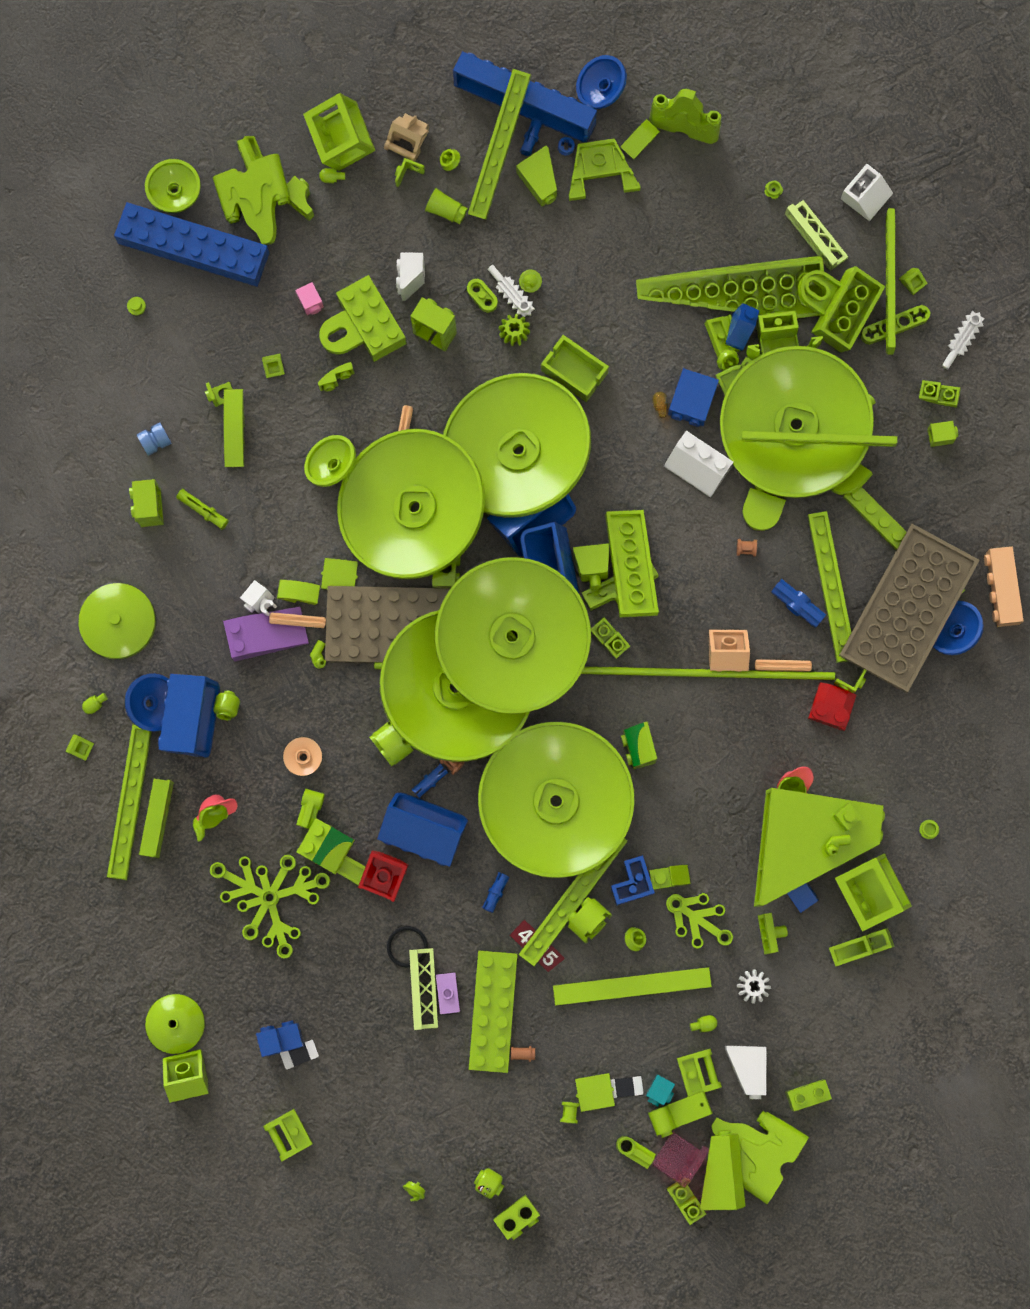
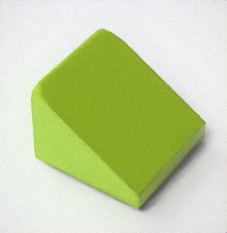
[899,268,928,295]
[262,354,285,378]
[66,734,94,761]

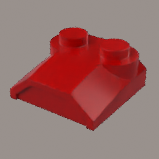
[808,682,856,731]
[358,851,408,902]

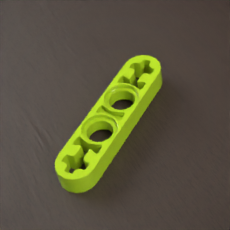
[861,305,930,345]

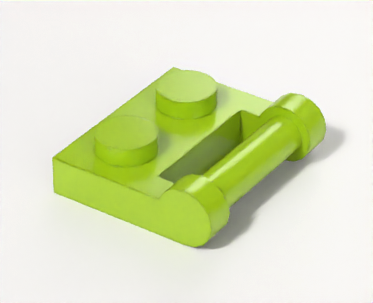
[676,1048,722,1097]
[263,1109,313,1162]

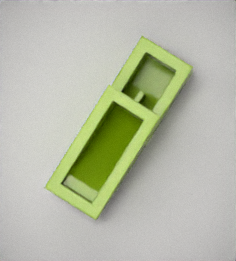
[829,928,895,967]

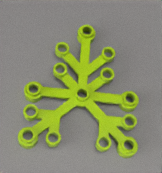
[210,855,330,959]

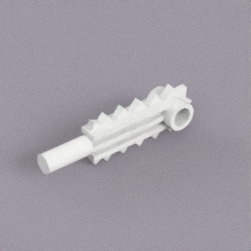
[488,265,535,317]
[942,311,985,370]

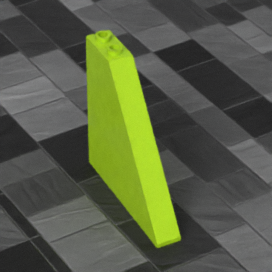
[754,788,885,907]

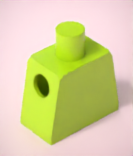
[573,543,609,590]

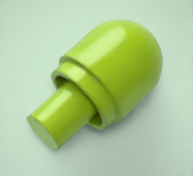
[319,168,345,183]
[82,693,108,714]
[690,1015,717,1033]

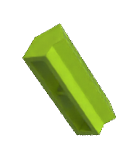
[237,136,263,170]

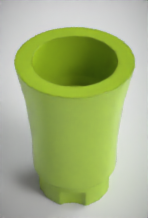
[425,188,468,224]

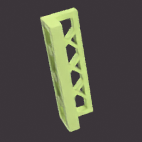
[785,200,848,271]
[409,948,438,1030]

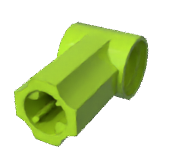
[296,789,325,829]
[616,1136,656,1169]

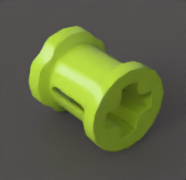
[560,1102,580,1124]

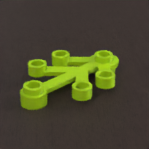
[666,893,733,949]

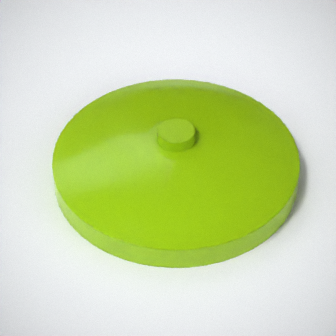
[79,583,156,659]

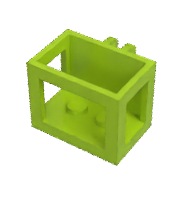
[303,93,376,171]
[835,853,912,932]

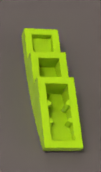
[224,389,245,467]

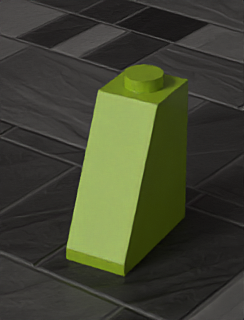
[516,146,557,207]

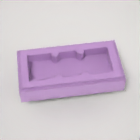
[436,973,460,1014]

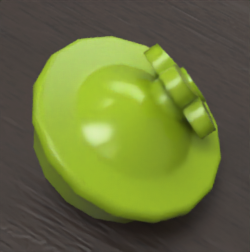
[440,149,460,171]
[519,269,542,293]
[717,350,739,371]
[625,927,646,951]
[403,1181,425,1202]

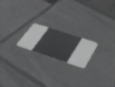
[280,1040,319,1069]
[611,1076,643,1098]

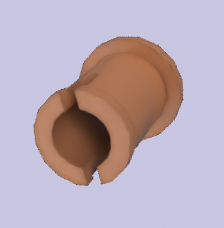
[511,1046,535,1062]

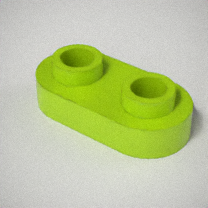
[467,279,498,313]

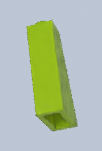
[700,1130,746,1210]

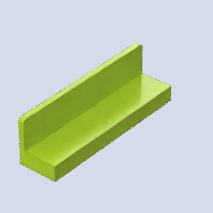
[139,779,174,858]

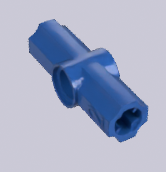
[771,579,826,628]

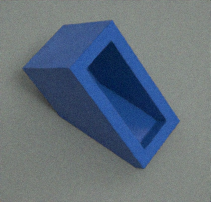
[725,303,759,351]

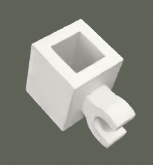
[240,580,277,616]

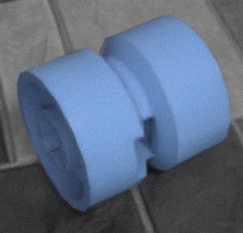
[136,422,172,456]

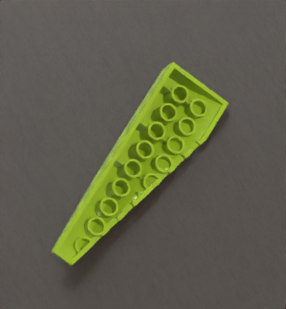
[636,256,824,318]

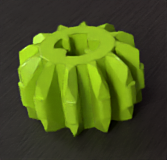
[499,314,530,347]

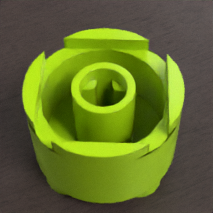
[369,721,414,766]
[567,897,612,943]

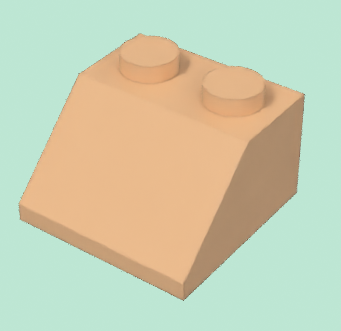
[709,630,750,672]

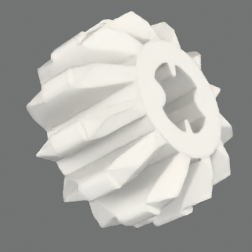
[737,970,771,1004]

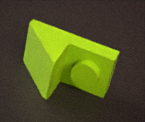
[649,865,691,890]

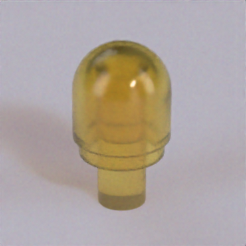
[652,392,668,418]

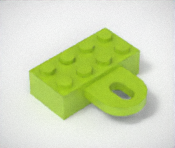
[798,266,885,353]
[319,275,407,362]

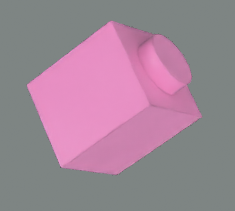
[295,282,324,315]

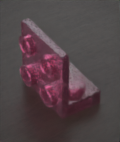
[652,1132,709,1188]

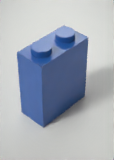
[668,368,719,427]

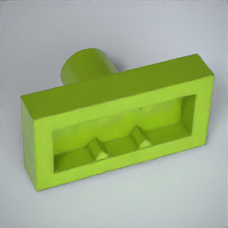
[758,913,788,955]

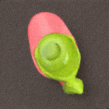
[777,767,814,793]
[193,795,238,842]

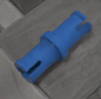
[520,118,543,156]
[412,764,448,798]
[482,872,510,913]

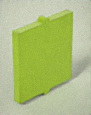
[321,558,358,590]
[575,1073,615,1112]

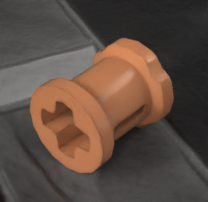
[737,539,757,557]
[439,760,465,775]

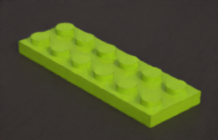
[605,510,659,617]
[469,951,517,1073]

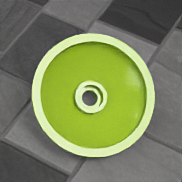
[145,159,201,213]
[304,435,356,487]
[145,994,205,1054]

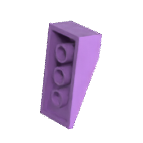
[223,607,309,662]

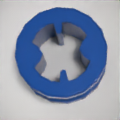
[558,137,575,155]

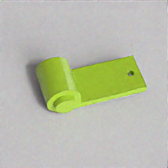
[648,1091,713,1138]

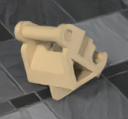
[384,113,429,162]

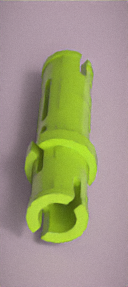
[176,489,229,530]

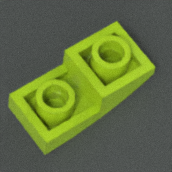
[621,119,660,160]
[318,362,354,392]
[919,380,961,408]
[277,580,320,605]
[591,617,630,659]
[666,1178,706,1225]

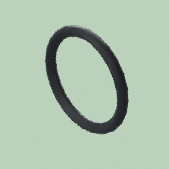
[387,926,428,968]

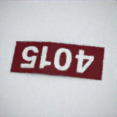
[510,920,565,972]

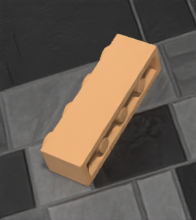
[984,546,1024,627]

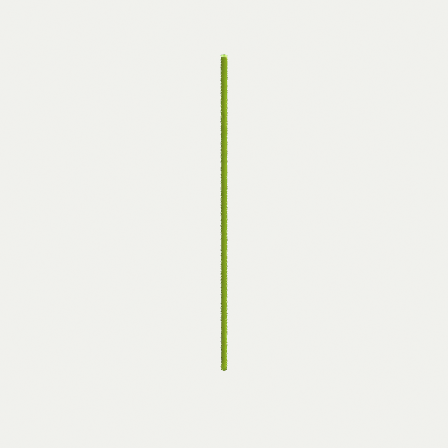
[374,662,835,680]

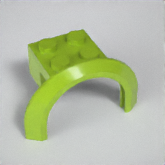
[746,311,823,360]

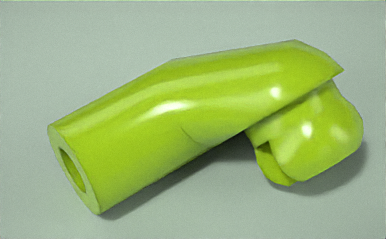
[310,640,326,669]
[825,835,851,856]

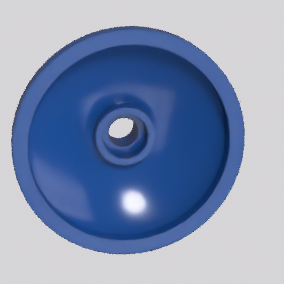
[576,55,627,109]
[933,601,984,655]
[125,674,169,731]

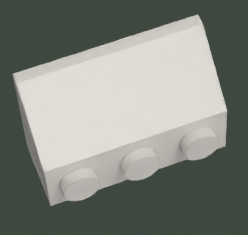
[664,431,733,498]

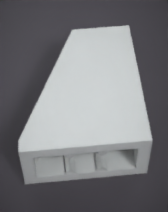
[725,1046,766,1099]

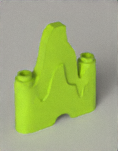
[649,89,721,144]
[213,154,290,245]
[711,1111,809,1204]

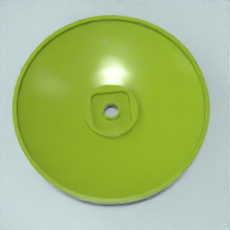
[720,346,874,498]
[443,373,591,517]
[337,429,485,579]
[435,557,591,713]
[380,610,530,762]
[478,722,634,878]

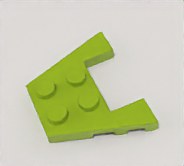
[569,139,641,201]

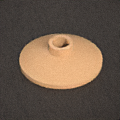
[283,737,322,776]

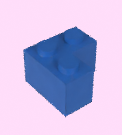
[610,855,655,906]
[256,1020,304,1057]

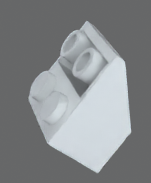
[841,164,893,221]
[396,253,425,301]

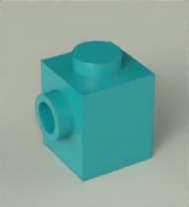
[646,1074,675,1107]

